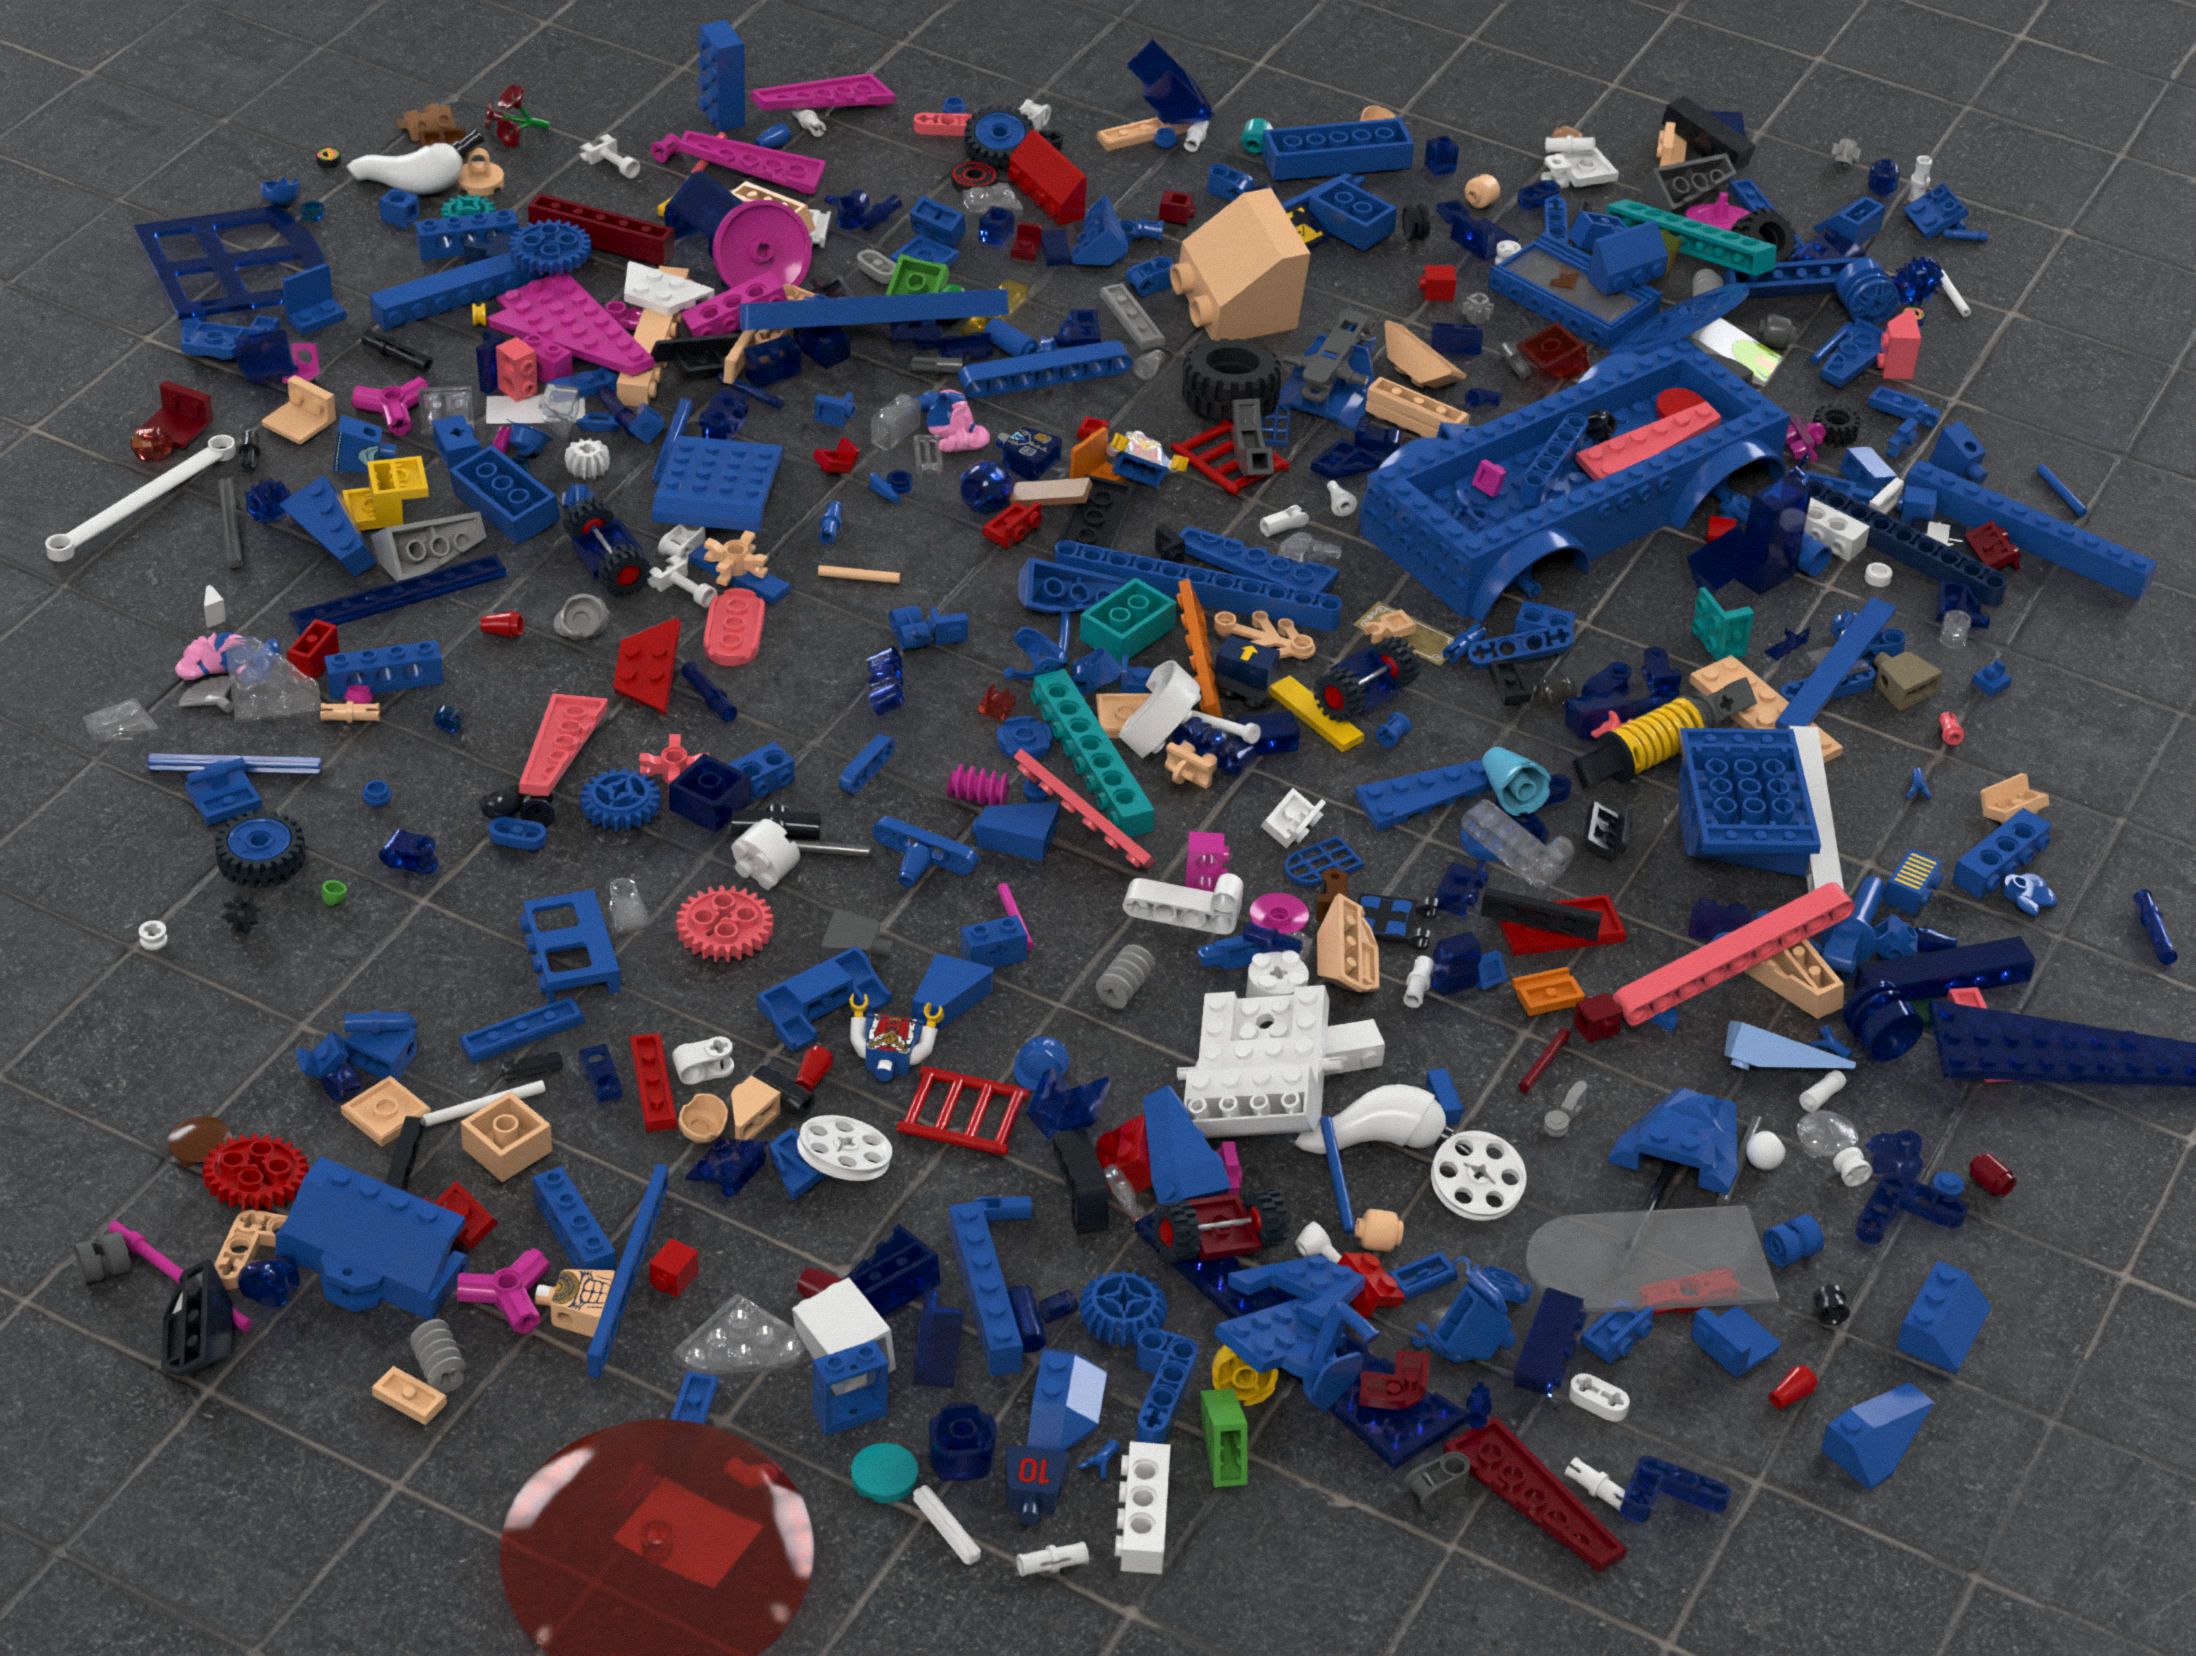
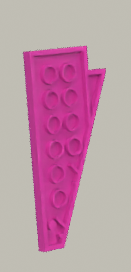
[486,270,655,376]

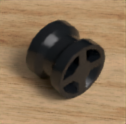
[1813,1285,1850,1325]

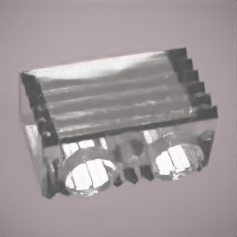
[871,393,921,451]

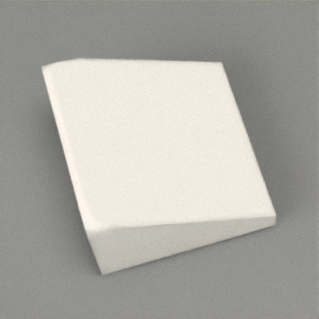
[204,585,226,627]

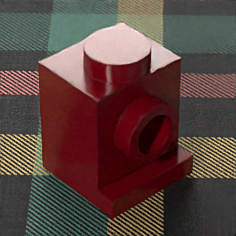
[1159,190,1197,224]

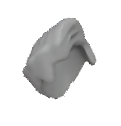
[554,593,611,641]

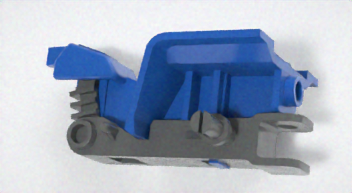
[1279,309,1376,430]

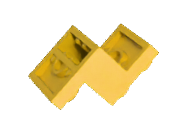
[342,456,429,531]

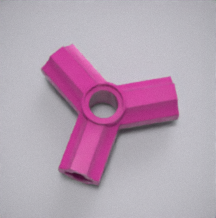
[351,377,431,436]
[457,1248,550,1335]

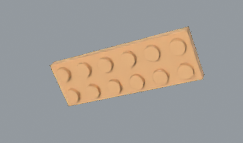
[1689,655,1843,763]

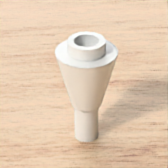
[1327,481,1357,517]

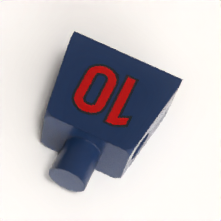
[1005,1445,1070,1525]

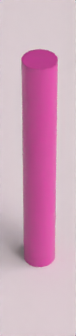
[997,883,1034,951]

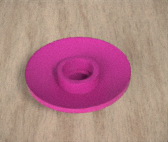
[1250,893,1309,936]

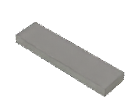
[1100,283,1165,350]

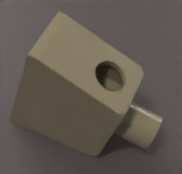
[1874,651,1943,711]

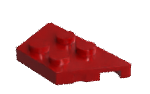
[613,618,681,715]

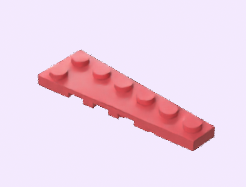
[1575,401,1721,481]
[519,693,608,797]
[1014,748,1156,870]

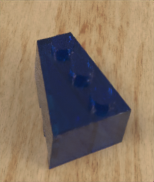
[843,1223,941,1318]
[1514,1287,1588,1398]

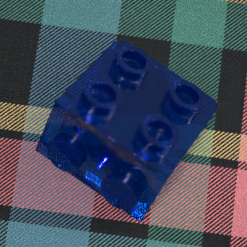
[233,329,299,382]

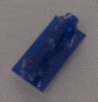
[938,332,993,361]

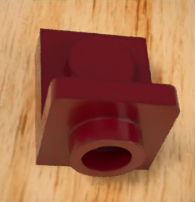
[1011,221,1042,262]

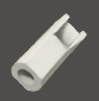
[1260,505,1309,537]

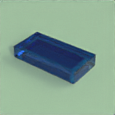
[1042,229,1072,266]

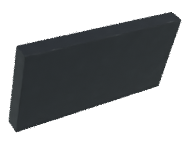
[1053,474,1136,555]

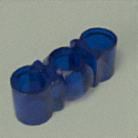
[867,646,905,716]
[1173,716,1256,775]

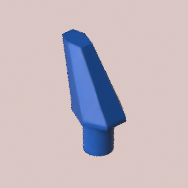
[869,472,901,503]

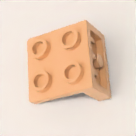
[262,375,336,444]

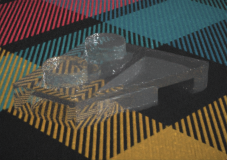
[962,183,1023,217]
[1277,532,1343,562]
[82,698,160,742]

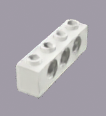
[1760,482,1870,562]
[1115,1442,1170,1574]

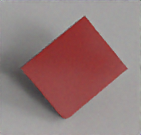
[1705,516,1736,559]

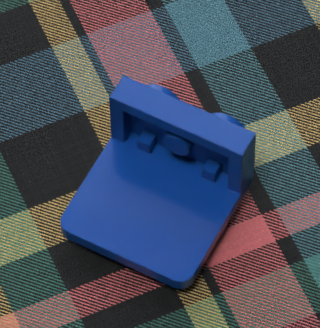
[1690,1307,1781,1378]

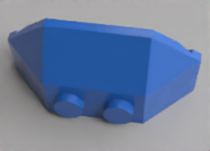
[1026,1348,1107,1452]

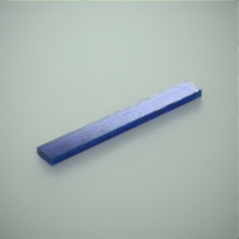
[289,554,507,636]

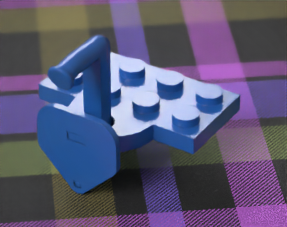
[1213,1298,1381,1412]

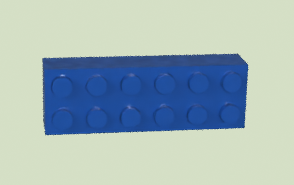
[1261,118,1414,181]

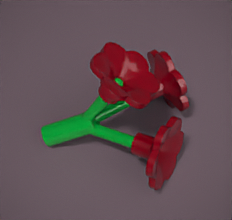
[485,84,550,147]

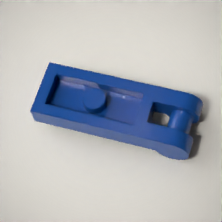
[545,366,619,404]

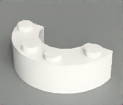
[1118,660,1201,758]

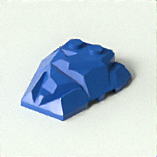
[1608,1088,1738,1195]

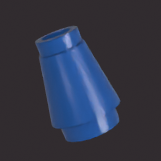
[754,122,791,149]
[897,843,932,888]

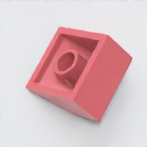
[1876,309,1921,380]

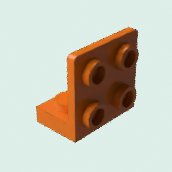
[1069,427,1127,483]

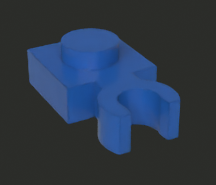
[1885,417,1919,458]

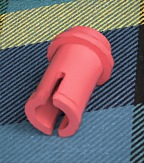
[1938,712,1965,745]

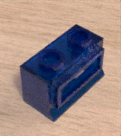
[743,335,801,387]

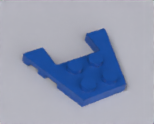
[181,306,280,360]
[1228,1255,1365,1329]

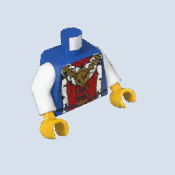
[1106,431,1189,488]
[850,993,944,1081]

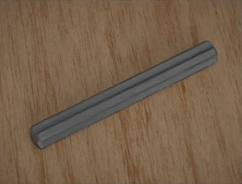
[219,478,243,569]

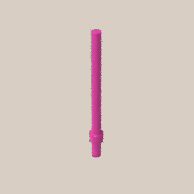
[108,1221,253,1332]

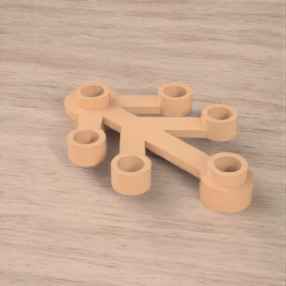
[1214,611,1316,660]

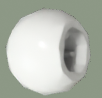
[1746,1131,1785,1170]

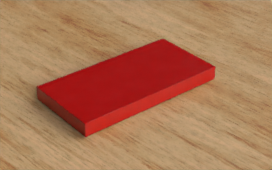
[1497,894,1627,956]

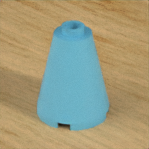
[1482,747,1551,816]

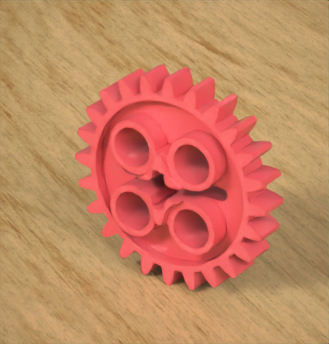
[676,885,773,962]

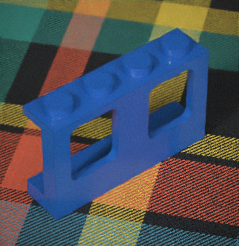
[519,889,621,1004]

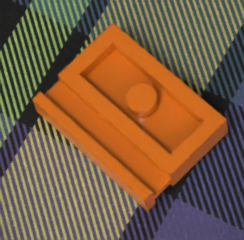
[1511,967,1585,1016]

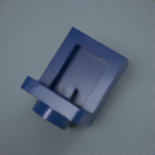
[925,607,968,645]

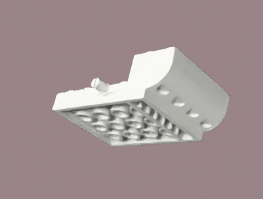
[1177,985,1344,1138]

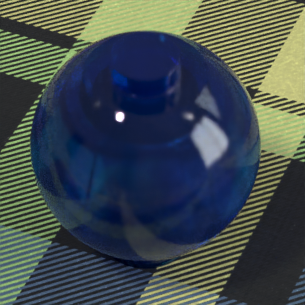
[960,461,1013,514]

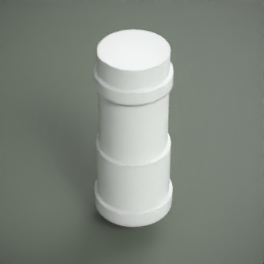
[1800,1070,1846,1112]

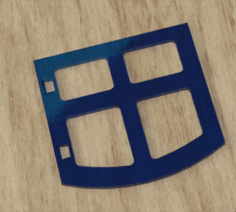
[133,205,325,320]

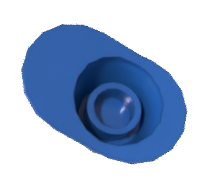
[506,419,553,456]

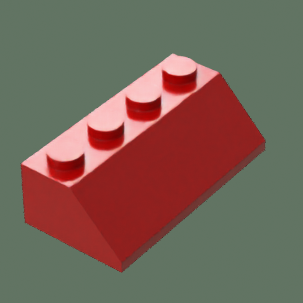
[1007,129,1087,226]

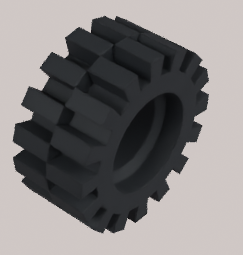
[1812,403,1860,448]

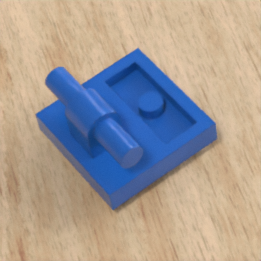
[1903,182,1969,240]
[184,757,262,826]

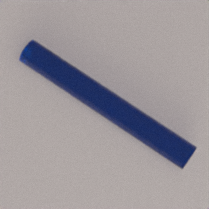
[716,372,785,410]

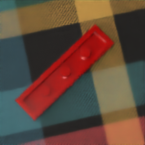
[629,1033,677,1132]

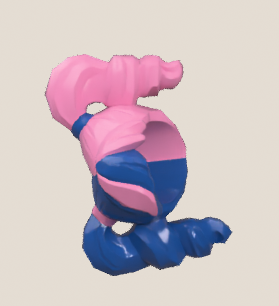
[904,389,990,453]
[175,632,281,687]

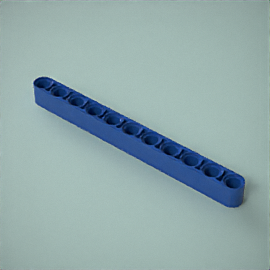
[739,289,1009,330]
[1054,540,1342,631]

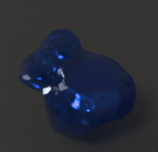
[237,1254,300,1307]

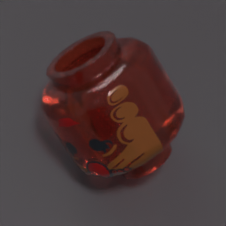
[130,427,173,461]

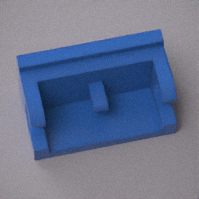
[1839,447,1898,496]

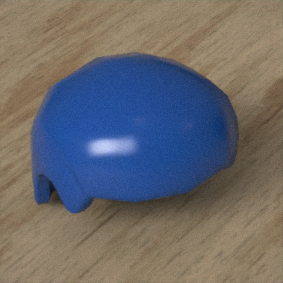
[260,177,300,206]

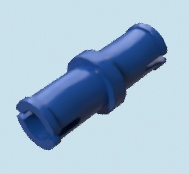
[818,501,843,545]
[1443,623,1487,663]
[344,1009,408,1034]

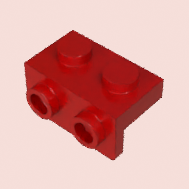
[982,501,1042,549]
[423,1181,498,1251]
[1337,1252,1406,1319]

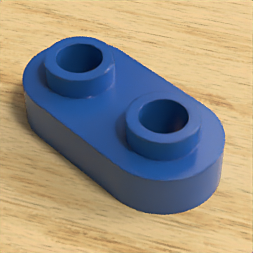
[488,817,547,850]

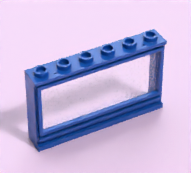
[1488,232,1662,350]

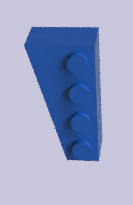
[279,475,378,577]

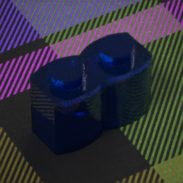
[1430,931,1482,997]

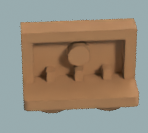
[396,102,456,142]

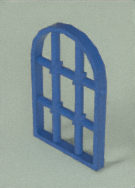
[1261,402,1291,446]
[1284,835,1364,886]

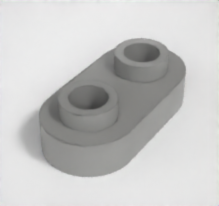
[857,250,896,284]

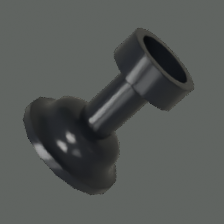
[520,789,555,828]

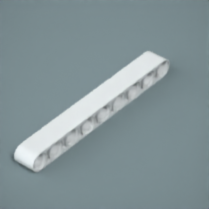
[1787,726,1844,893]

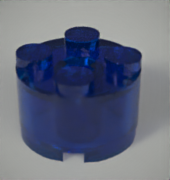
[928,1402,997,1481]

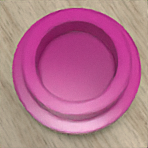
[344,685,373,704]

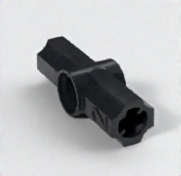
[731,804,821,839]

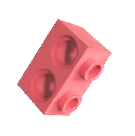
[496,337,538,402]

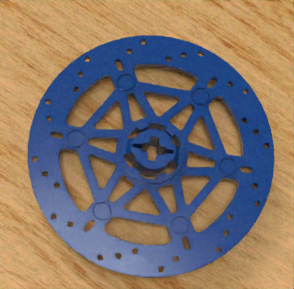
[1609,283,1749,356]

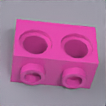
[1185,831,1230,892]

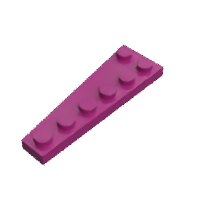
[750,73,896,111]
[679,130,826,195]

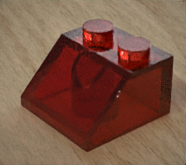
[1516,321,1590,380]

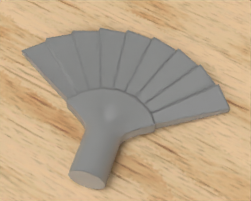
[179,676,237,712]

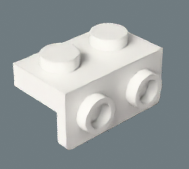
[1261,788,1326,849]

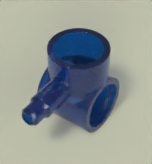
[824,189,870,230]

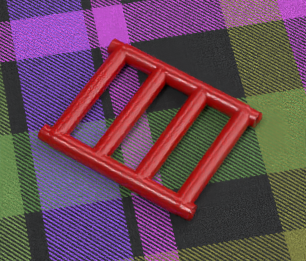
[1170,420,1291,496]
[896,1066,1031,1156]

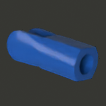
[973,1196,1032,1223]

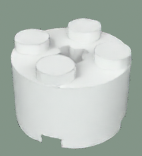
[731,819,800,890]
[1246,951,1309,998]

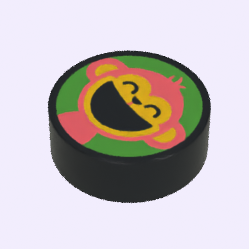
[316,147,341,168]

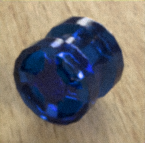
[321,1063,361,1103]

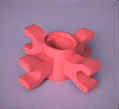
[639,734,709,796]

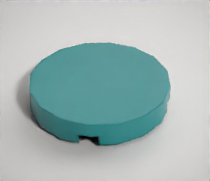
[851,1443,919,1503]

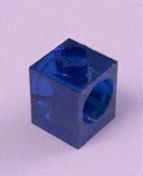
[1424,135,1459,177]
[978,205,1015,247]

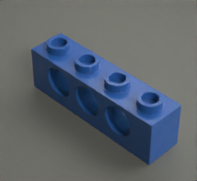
[415,209,519,261]
[324,640,444,700]
[1952,808,2052,899]
[532,1166,616,1276]

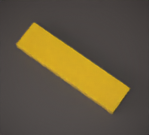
[1269,676,1364,753]

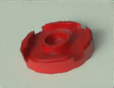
[1655,388,1705,419]

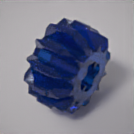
[245,478,291,524]

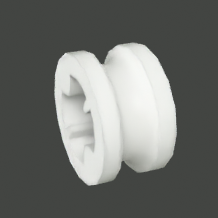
[139,920,168,950]

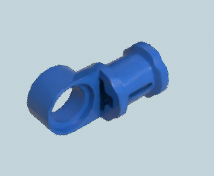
[1119,217,1164,243]

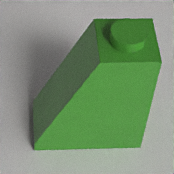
[1201,1389,1247,1487]

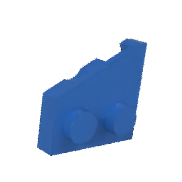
[769,1128,827,1201]

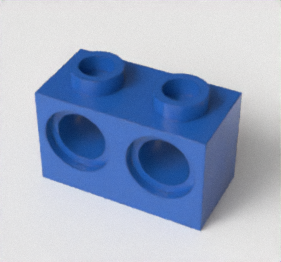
[909,195,967,249]
[1514,600,1576,654]
[727,742,794,804]

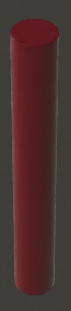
[1518,1028,1571,1092]

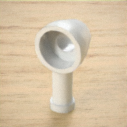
[1295,1222,1342,1263]

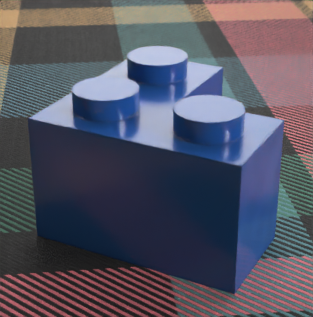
[1568,210,1628,251]

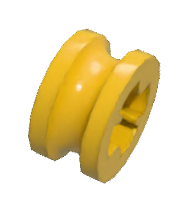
[472,303,486,327]

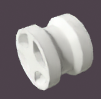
[1495,240,1521,265]
[1833,1147,1872,1187]

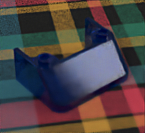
[1125,38,1215,125]
[664,170,744,287]

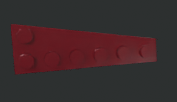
[1443,1416,1627,1572]

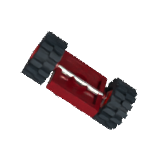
[1152,1188,1290,1262]

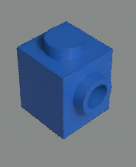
[1896,485,1937,524]

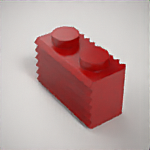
[286,619,339,684]

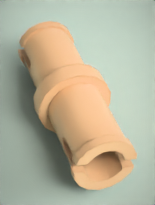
[320,701,380,724]

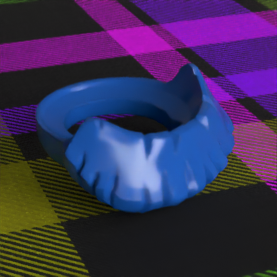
[575,413,620,433]

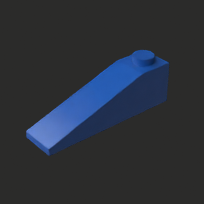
[1072,194,1129,265]
[1143,1085,1232,1205]
[1821,1382,1934,1491]

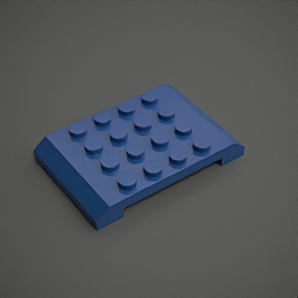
[652,435,784,532]

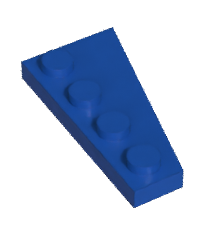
[1820,318,1886,388]

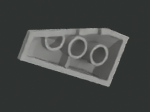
[371,511,487,582]

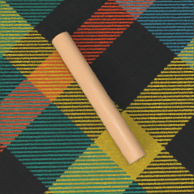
[818,565,900,584]

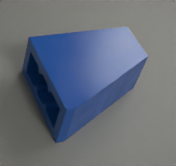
[972,802,1060,862]
[911,953,994,1030]

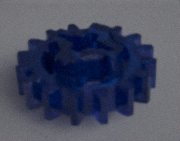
[1891,255,1944,306]

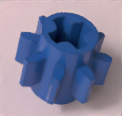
[562,485,595,513]
[1719,493,1752,525]
[1830,610,1859,641]

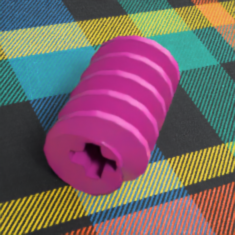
[947,763,1010,806]

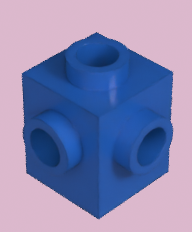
[1873,913,1918,968]

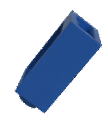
[813,1340,889,1436]

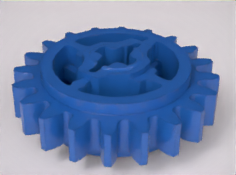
[580,768,661,832]

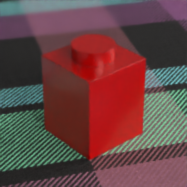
[1419,265,1456,301]
[649,1238,699,1298]

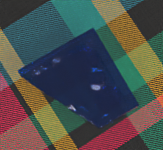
[1936,580,1990,629]

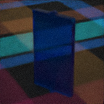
[1686,525,1756,594]

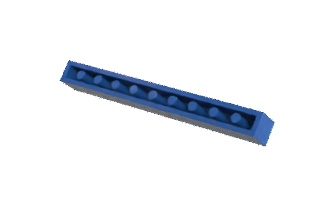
[1903,460,2158,600]

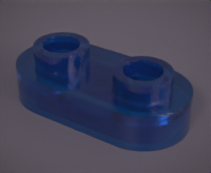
[1517,180,1561,210]

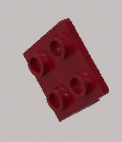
[139,380,213,448]

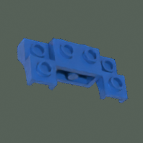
[757,946,892,1052]

